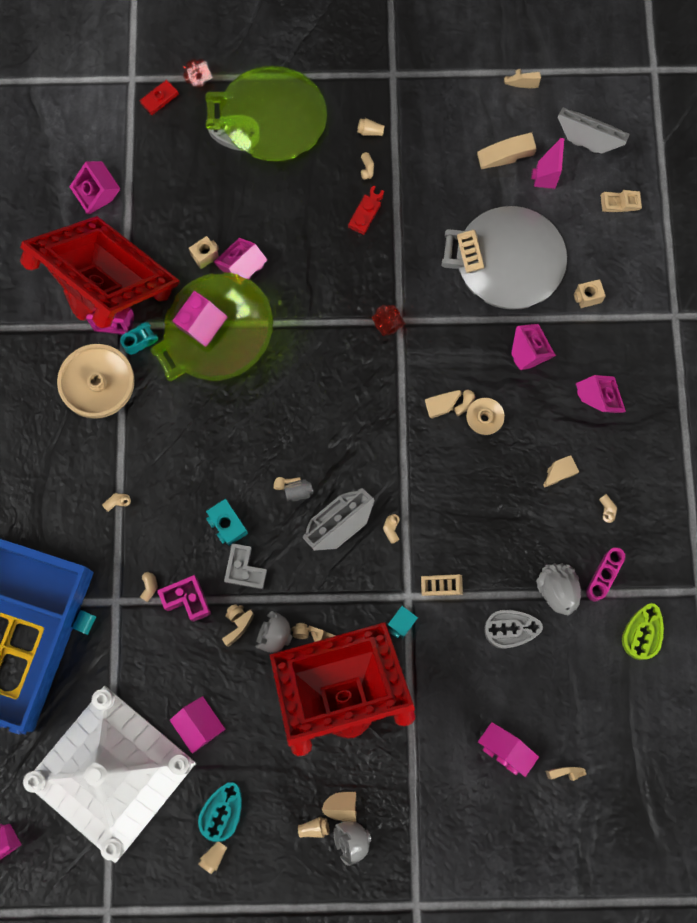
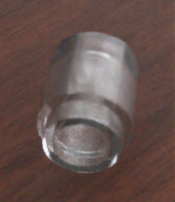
[284,479,313,502]

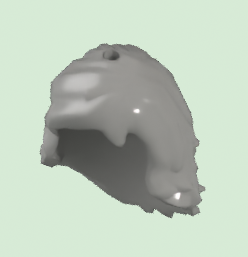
[536,563,581,616]

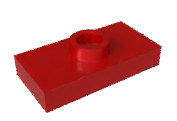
[139,80,179,115]

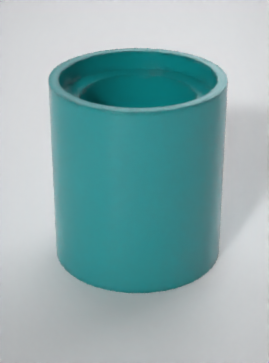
[72,610,96,635]

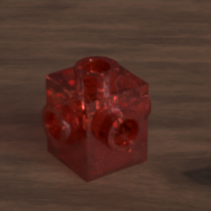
[182,58,212,87]
[371,305,405,336]

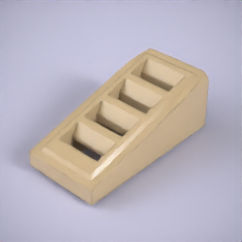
[457,230,484,273]
[421,574,463,596]

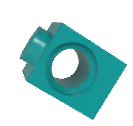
[387,606,418,638]

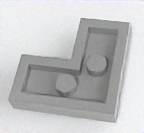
[224,543,267,589]

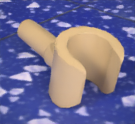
[274,477,301,490]

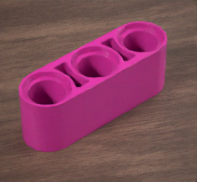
[586,548,625,602]

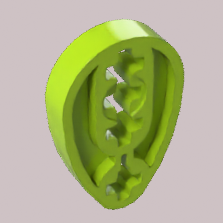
[622,603,664,660]

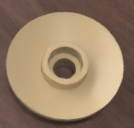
[466,398,505,435]

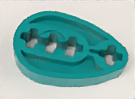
[198,782,242,842]

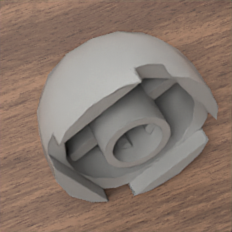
[256,611,292,653]
[333,821,371,866]

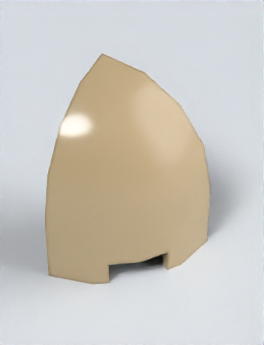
[322,792,357,821]

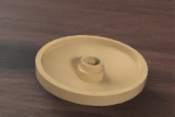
[57,344,135,418]

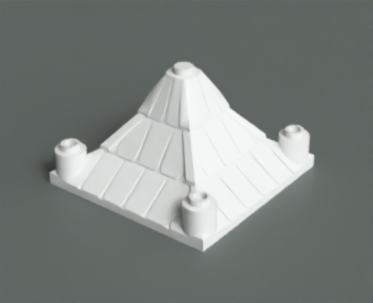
[23,686,196,863]

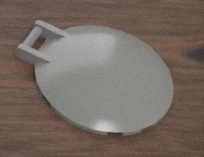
[441,206,567,310]

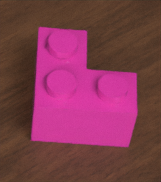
[157,575,211,622]
[478,722,539,777]

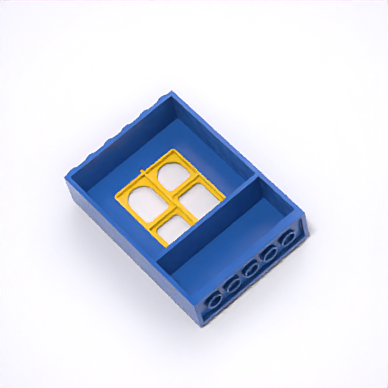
[0,539,94,735]

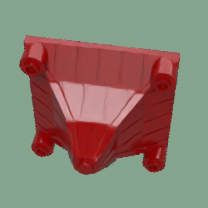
[20,216,180,328]
[270,622,415,756]

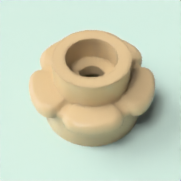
[226,604,245,622]
[291,623,311,639]

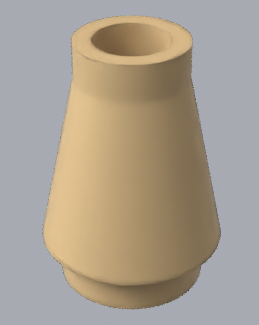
[357,118,384,136]
[298,817,329,838]
[198,842,227,874]

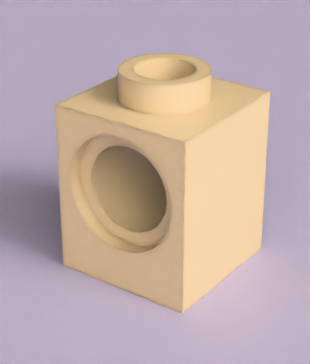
[189,236,219,269]
[574,279,605,308]

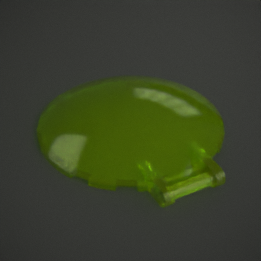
[205,66,327,161]
[150,272,273,381]

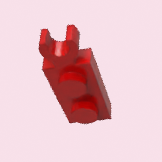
[348,186,384,235]

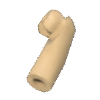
[361,152,374,180]
[454,389,475,416]
[102,493,131,512]
[599,494,617,523]
[383,514,400,544]
[140,572,158,603]

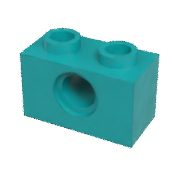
[206,499,248,546]

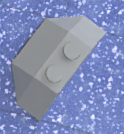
[558,107,630,154]
[303,488,375,551]

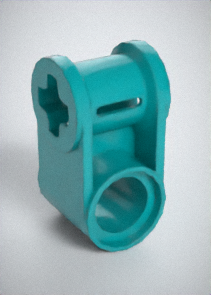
[120,322,158,354]

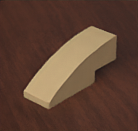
[477,133,536,169]

